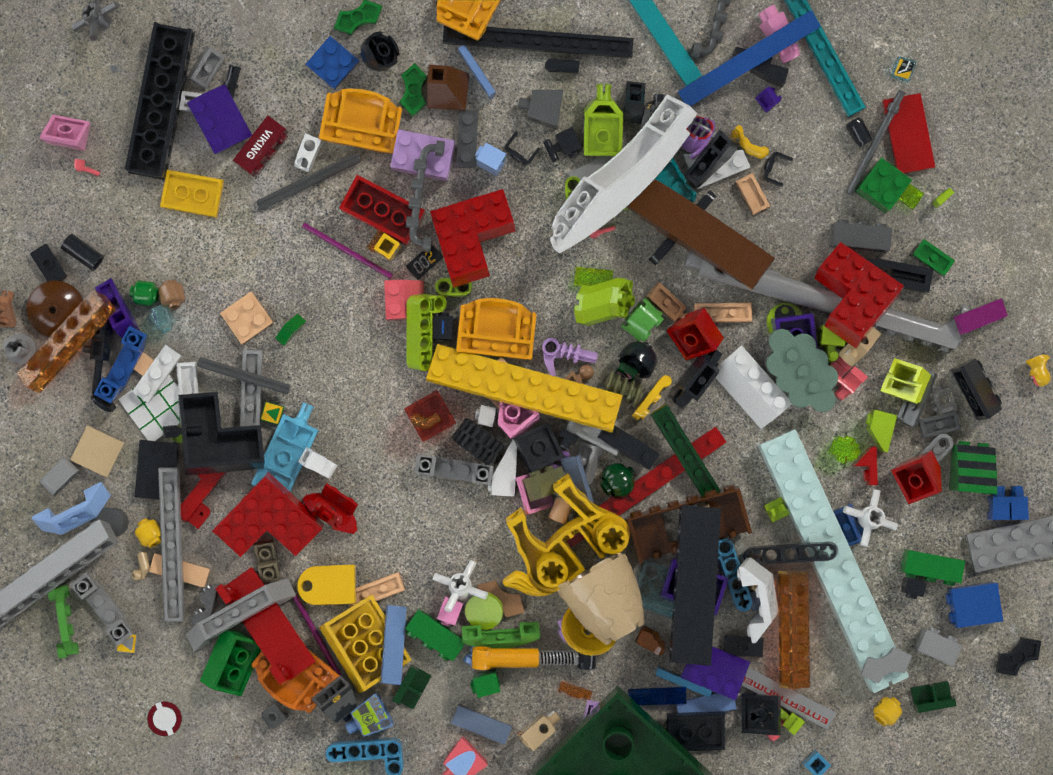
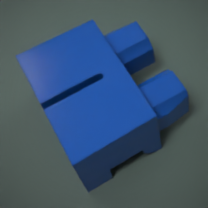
[987,486,1029,520]

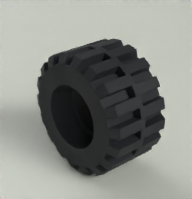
[452,418,504,465]

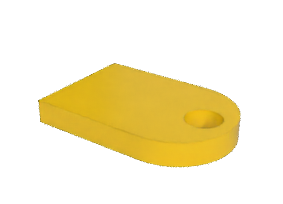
[297,565,356,605]

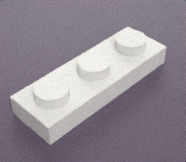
[132,345,182,403]

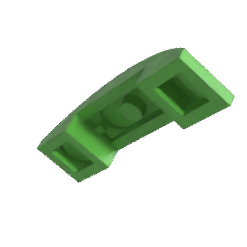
[461,621,540,648]

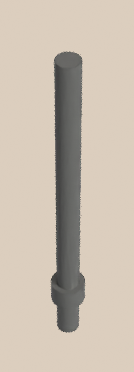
[846,90,905,196]

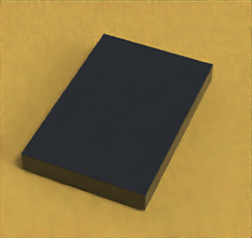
[134,440,179,500]
[666,711,725,751]

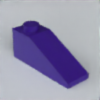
[95,278,140,339]

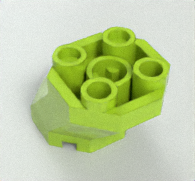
[574,278,635,326]

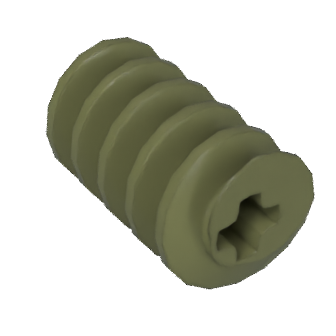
[603,370,646,408]

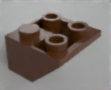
[427,64,470,111]

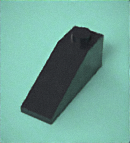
[684,130,741,187]
[597,425,660,470]

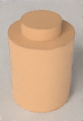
[548,496,572,524]

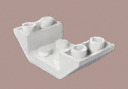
[737,557,779,643]

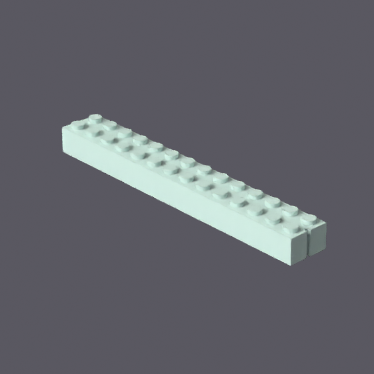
[757,429,909,693]

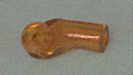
[411,413,441,429]

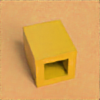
[373,233,401,262]

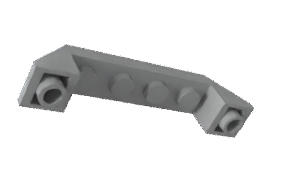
[186,578,297,652]

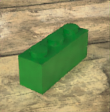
[900,549,965,586]
[405,608,465,662]

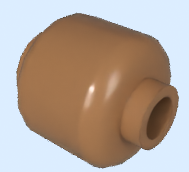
[158,280,185,310]

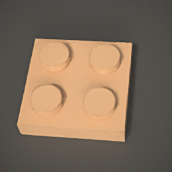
[220,291,274,345]

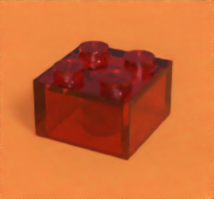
[404,390,457,443]

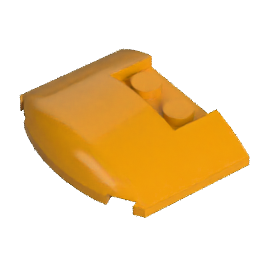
[436,0,501,41]
[319,89,402,154]
[456,298,537,360]

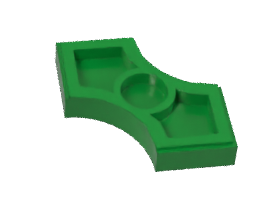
[334,0,383,36]
[399,63,428,117]

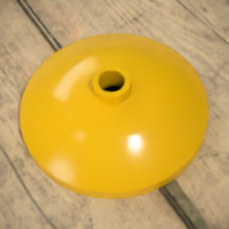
[561,608,617,656]

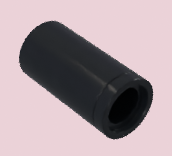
[61,234,104,271]

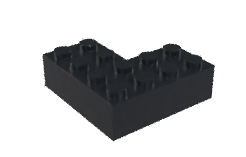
[178,392,265,476]

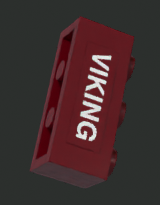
[233,115,288,177]

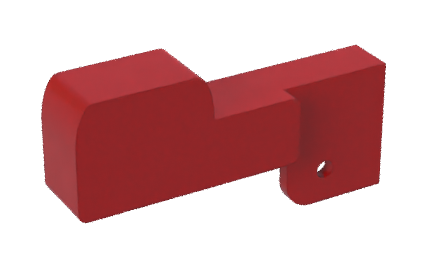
[181,472,227,529]

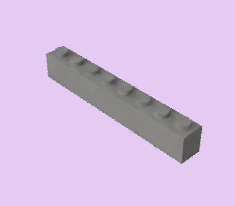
[0,519,119,628]

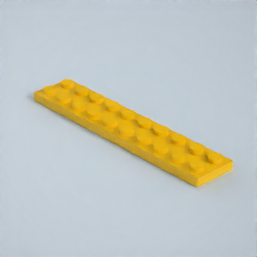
[426,344,623,432]

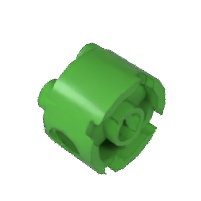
[620,298,664,342]

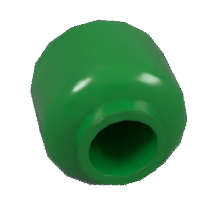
[129,280,159,306]

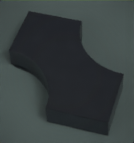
[996,637,1041,676]

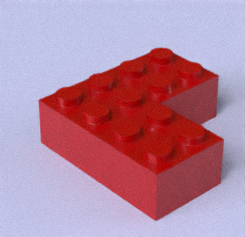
[430,189,516,288]
[814,242,904,348]
[212,472,324,557]

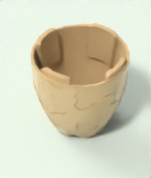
[557,552,644,645]

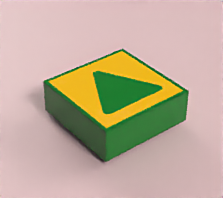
[260,401,285,425]

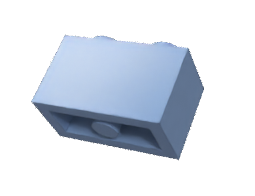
[475,143,506,176]

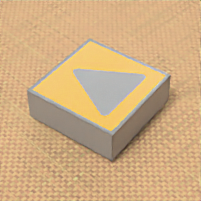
[116,633,139,654]

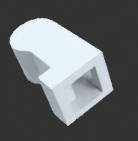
[294,133,324,173]
[298,447,338,479]

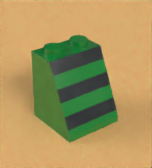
[949,441,997,494]

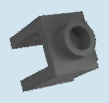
[261,701,289,729]

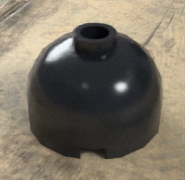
[361,31,399,72]
[618,342,657,378]

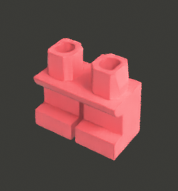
[829,356,868,400]

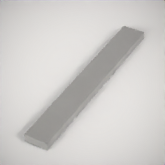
[158,467,185,622]

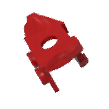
[302,483,359,534]

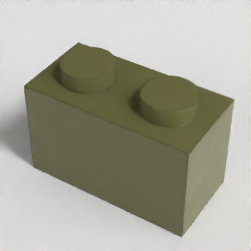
[523,465,564,502]

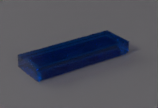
[628,687,687,706]

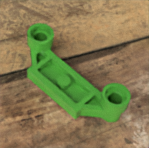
[48,585,79,659]

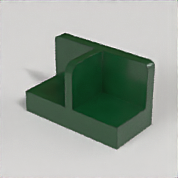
[392,665,431,709]
[910,681,957,713]

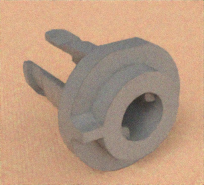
[2,334,37,365]

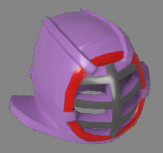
[681,116,716,159]

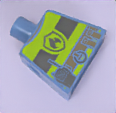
[345,691,394,736]

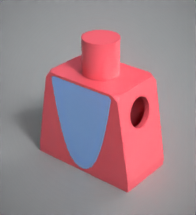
[442,735,488,775]

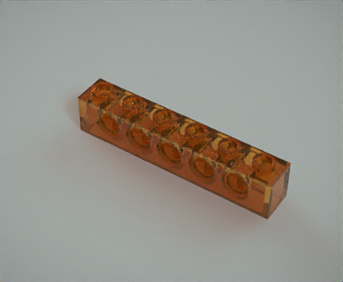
[17,289,117,393]
[778,570,810,689]

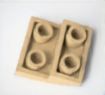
[70,425,124,477]

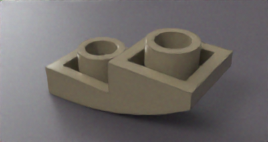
[254,539,281,583]

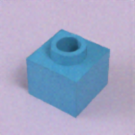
[802,750,831,775]

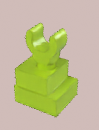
[781,708,805,735]

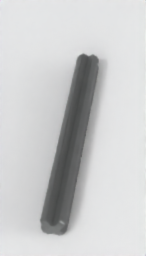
[197,357,290,394]

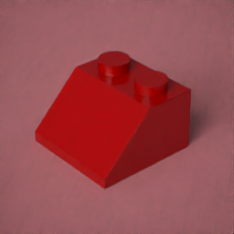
[666,307,724,361]
[891,450,942,504]

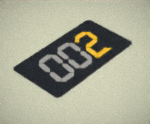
[406,245,443,280]

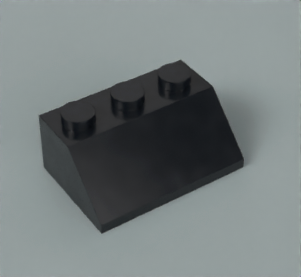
[950,358,1002,420]

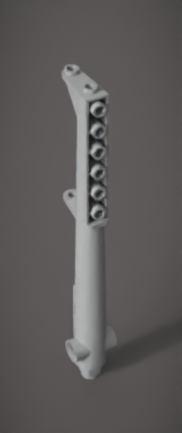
[684,251,970,353]

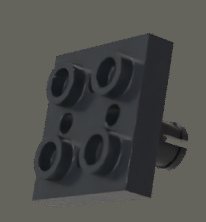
[741,693,781,736]

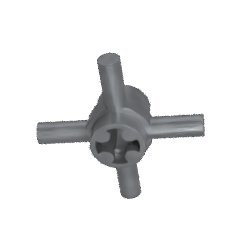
[72,0,119,41]

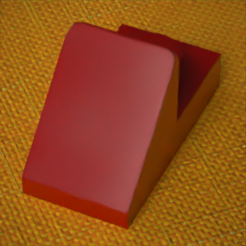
[851,447,878,485]

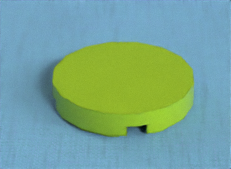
[465,593,503,630]

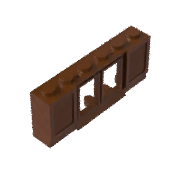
[627,484,752,564]

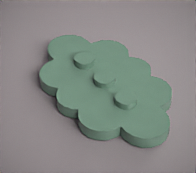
[766,329,838,412]

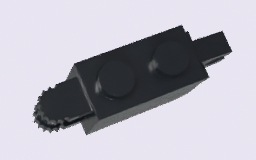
[672,349,722,408]

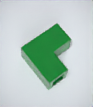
[275,313,306,346]

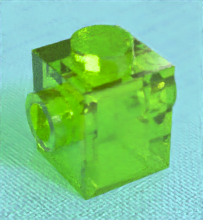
[828,435,860,464]

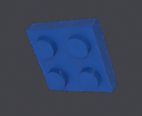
[305,36,359,90]

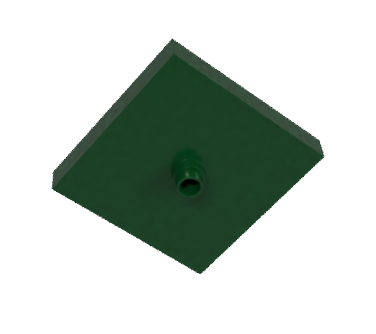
[527,685,713,775]

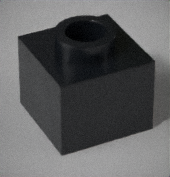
[900,577,927,599]

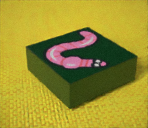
[615,362,638,382]

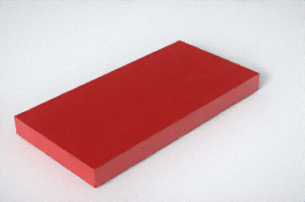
[882,93,935,174]

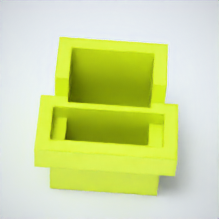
[880,358,931,404]

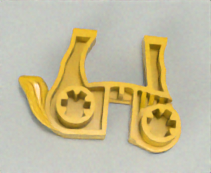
[502,473,630,596]

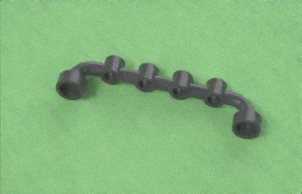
[690,0,731,59]
[406,140,445,252]

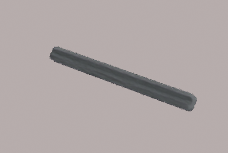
[256,152,361,210]

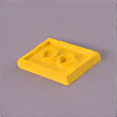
[160,170,224,218]

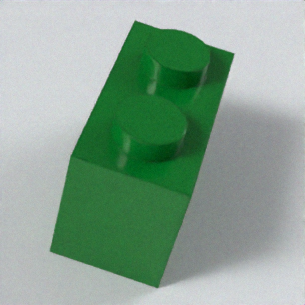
[470,669,501,698]

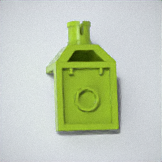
[584,83,623,156]

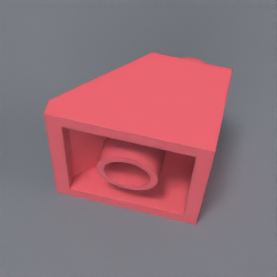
[384,280,425,321]

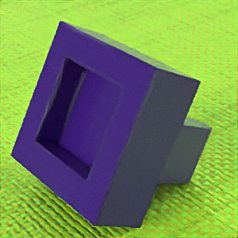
[755,86,782,113]

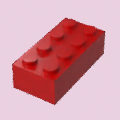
[339,175,426,247]

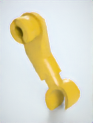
[731,125,769,159]

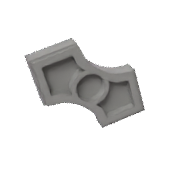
[860,647,912,683]

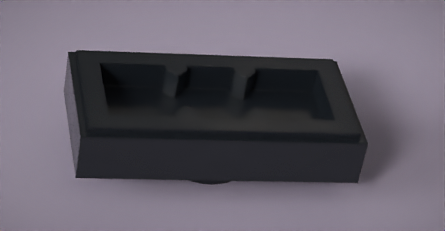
[30,244,67,282]
[724,635,764,657]

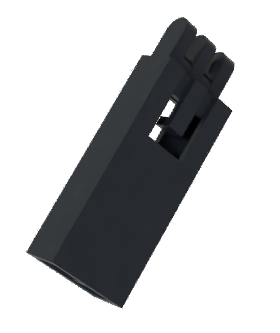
[865,258,933,294]

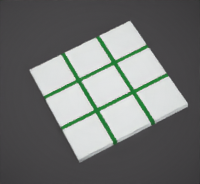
[118,375,180,441]

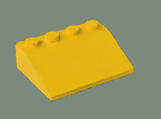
[319,594,412,693]

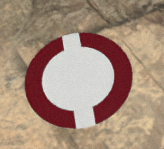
[147,701,182,736]

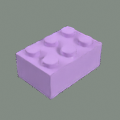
[390,129,455,182]

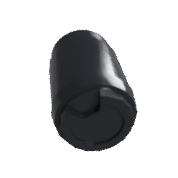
[846,117,873,148]

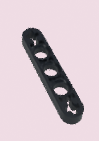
[648,190,717,266]
[743,541,838,565]

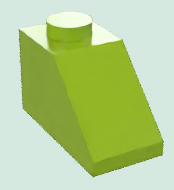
[865,410,897,453]

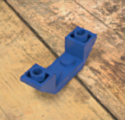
[94,326,147,403]

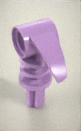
[542,338,598,376]

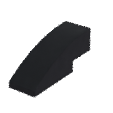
[732,47,789,87]

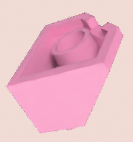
[498,401,540,439]

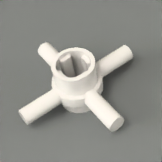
[843,489,898,547]
[433,560,488,612]

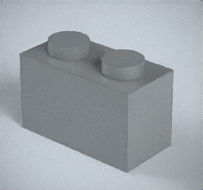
[913,627,963,666]

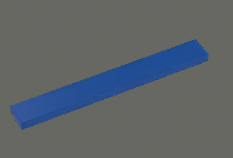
[678,10,821,106]

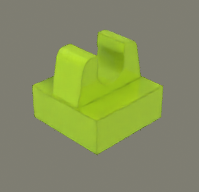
[763,497,790,523]

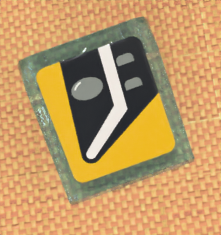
[891,56,917,82]

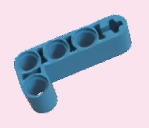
[718,538,752,612]
[326,737,404,775]

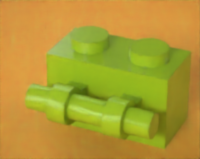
[816,325,847,363]

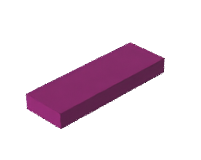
[954,298,1008,335]

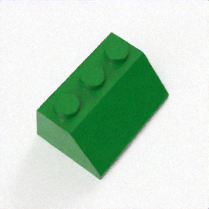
[200,629,261,697]

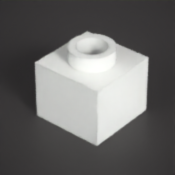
[475,405,496,427]

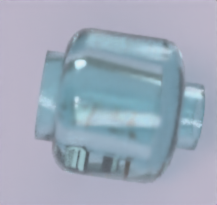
[147,305,176,334]

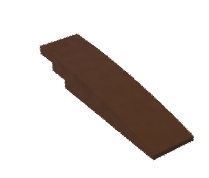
[626,179,775,290]

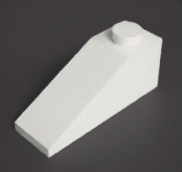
[488,439,517,496]

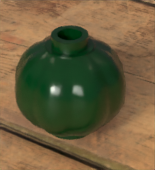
[600,463,636,498]

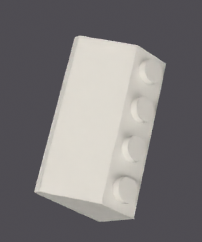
[716,345,792,429]

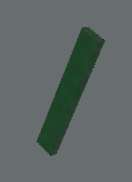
[650,403,720,503]

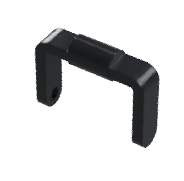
[505,131,540,165]
[763,152,793,187]

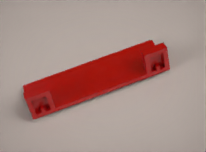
[215,567,316,685]

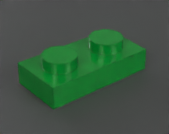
[912,239,955,277]

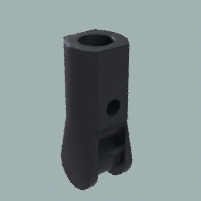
[545,59,579,74]

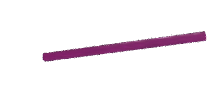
[302,222,393,279]
[293,594,343,677]

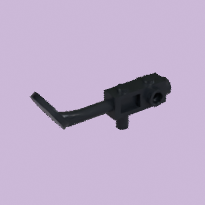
[83,317,116,412]

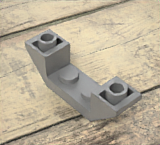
[414,454,494,485]
[70,572,133,646]

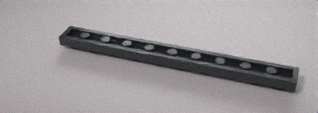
[443,25,634,59]

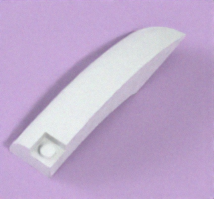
[550,94,697,253]

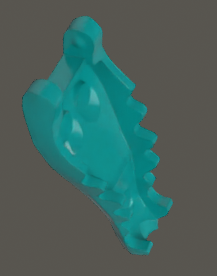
[655,158,697,203]

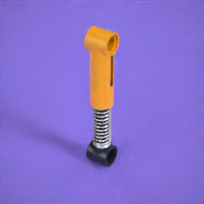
[472,646,596,670]

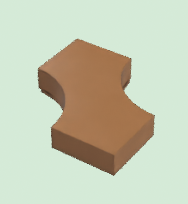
[477,580,524,617]

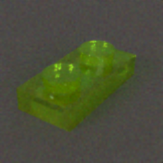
[574,266,614,287]

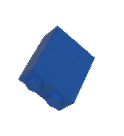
[945,582,1003,628]

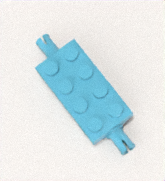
[251,402,319,492]

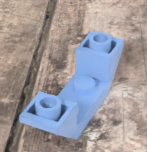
[32,482,111,535]

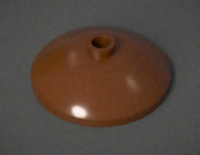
[26,281,85,338]

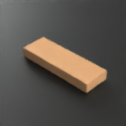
[694,303,752,323]
[149,553,211,588]
[349,572,405,607]

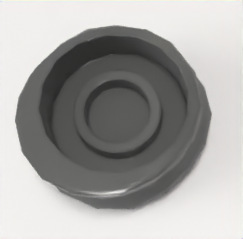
[91,507,129,537]

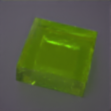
[898,184,925,210]

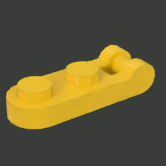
[632,375,672,421]

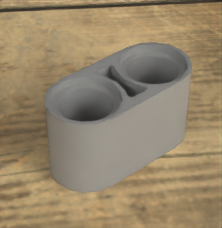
[40,457,80,496]

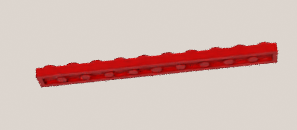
[566,426,726,548]

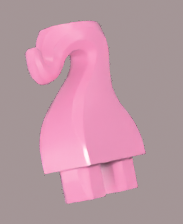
[758,5,800,64]

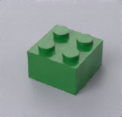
[855,157,912,214]

